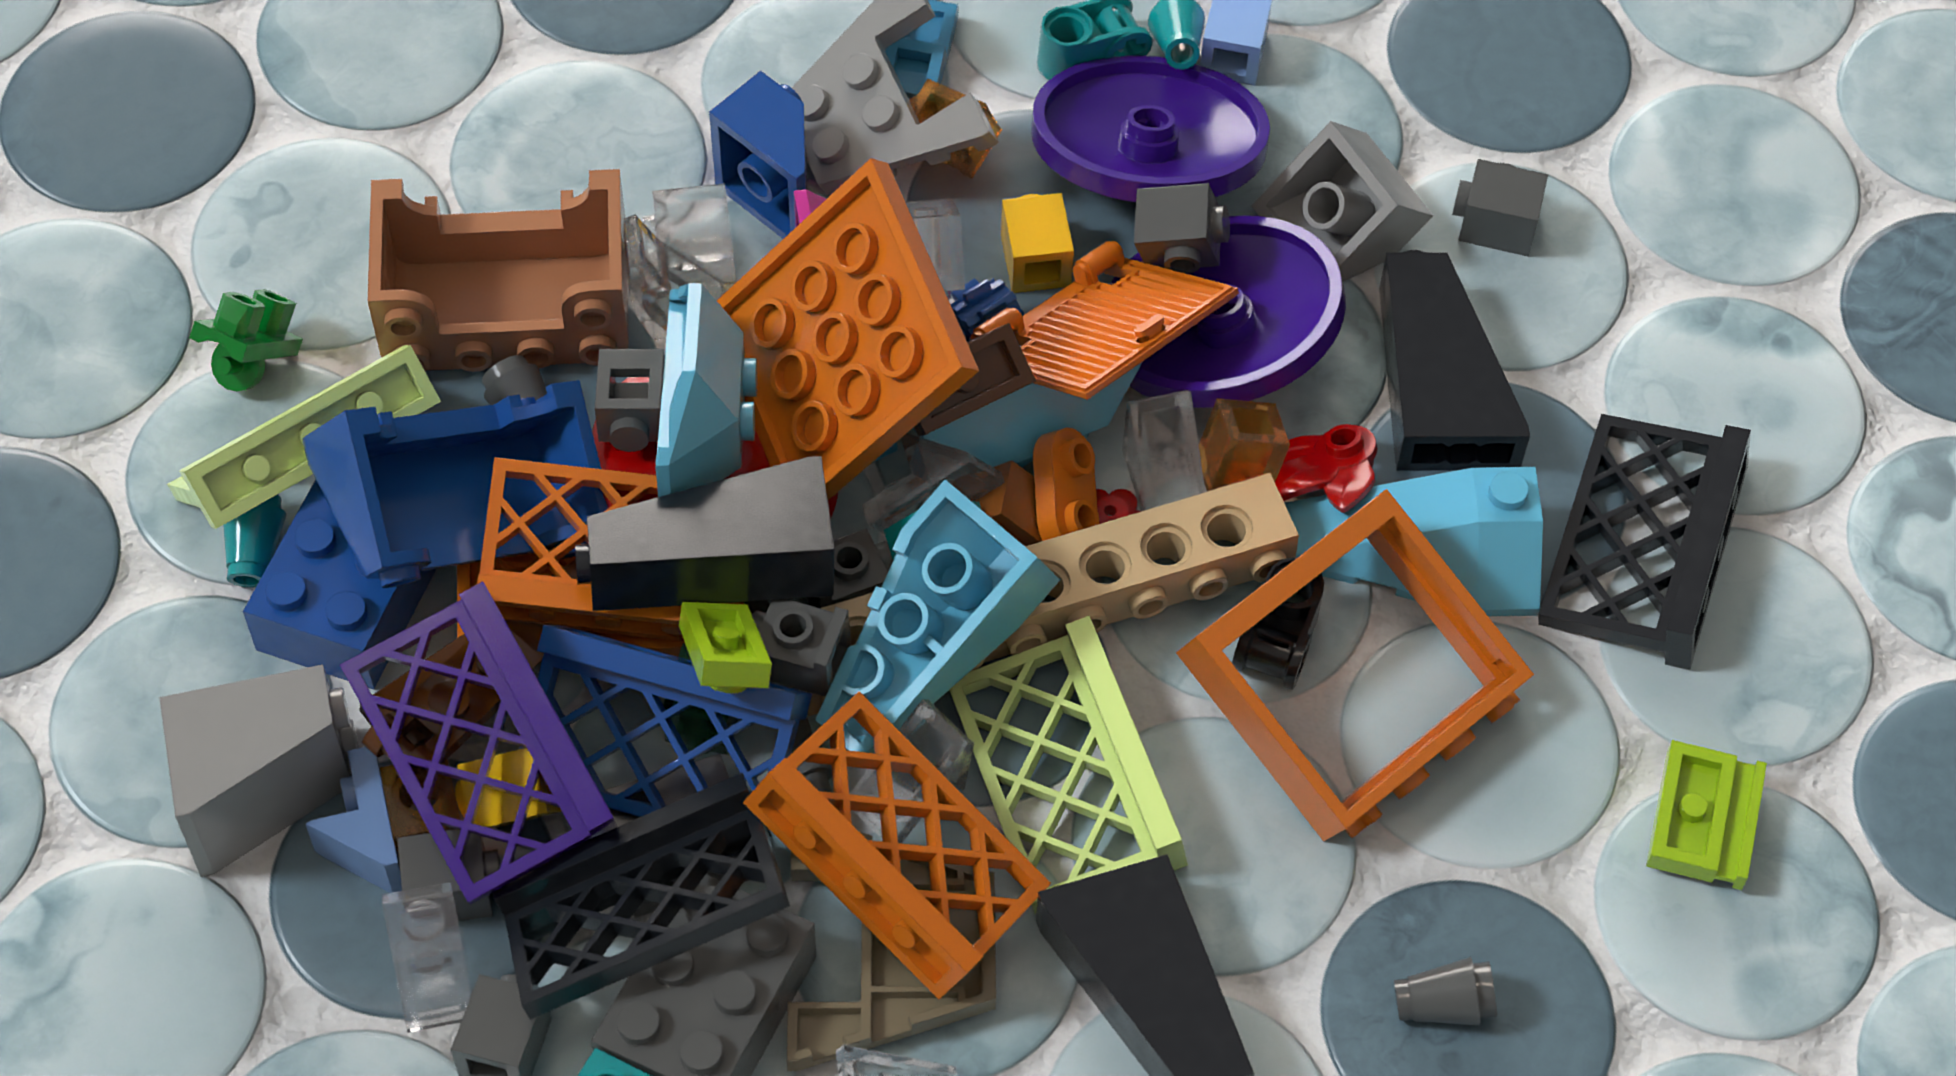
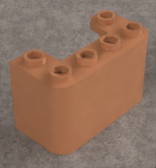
[367,169,629,372]

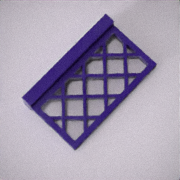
[340,582,617,905]

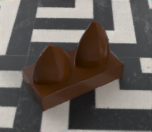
[914,323,1036,437]

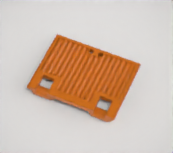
[971,241,1239,400]

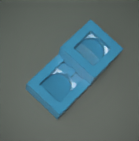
[885,0,959,102]

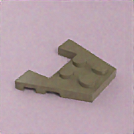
[787,832,996,1071]

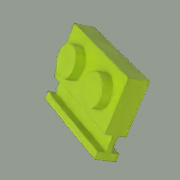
[1646,740,1767,890]

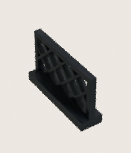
[1538,414,1751,670]
[493,772,790,1020]

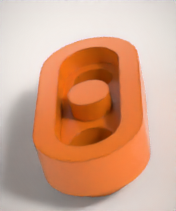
[1033,427,1099,541]

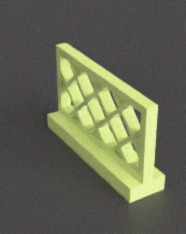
[167,345,441,529]
[949,615,1188,914]

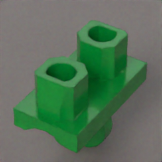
[189,289,303,392]

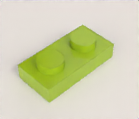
[679,602,772,693]

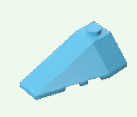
[1285,467,1543,616]
[815,479,1060,753]

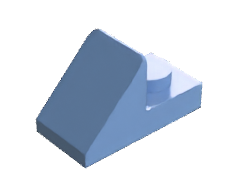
[306,747,402,895]

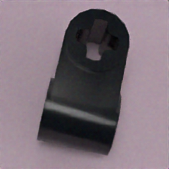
[1232,557,1325,690]

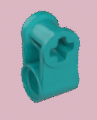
[1037,0,1153,80]

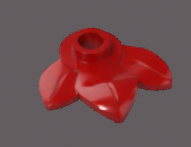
[1266,424,1378,513]

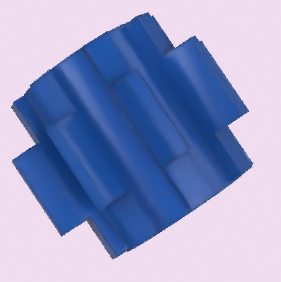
[950,278,1024,342]

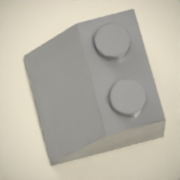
[1252,121,1433,282]

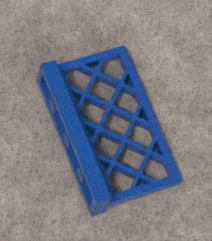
[520,625,812,817]

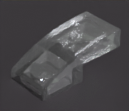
[623,214,672,341]

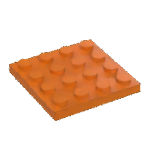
[717,158,979,500]

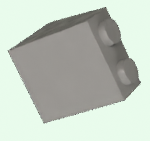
[159,665,359,877]

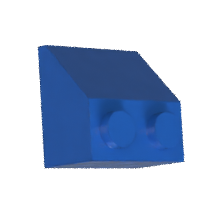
[709,70,807,239]

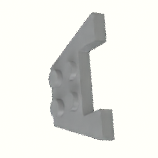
[792,0,999,196]

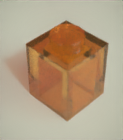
[1195,398,1290,492]

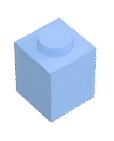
[1200,0,1272,86]

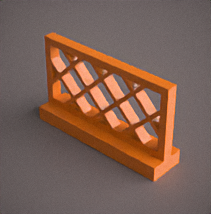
[477,457,745,642]
[743,691,1051,999]

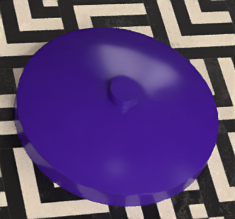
[1031,55,1270,202]
[1110,215,1346,408]

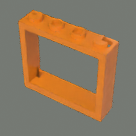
[1176,489,1534,841]

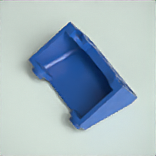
[302,380,608,588]

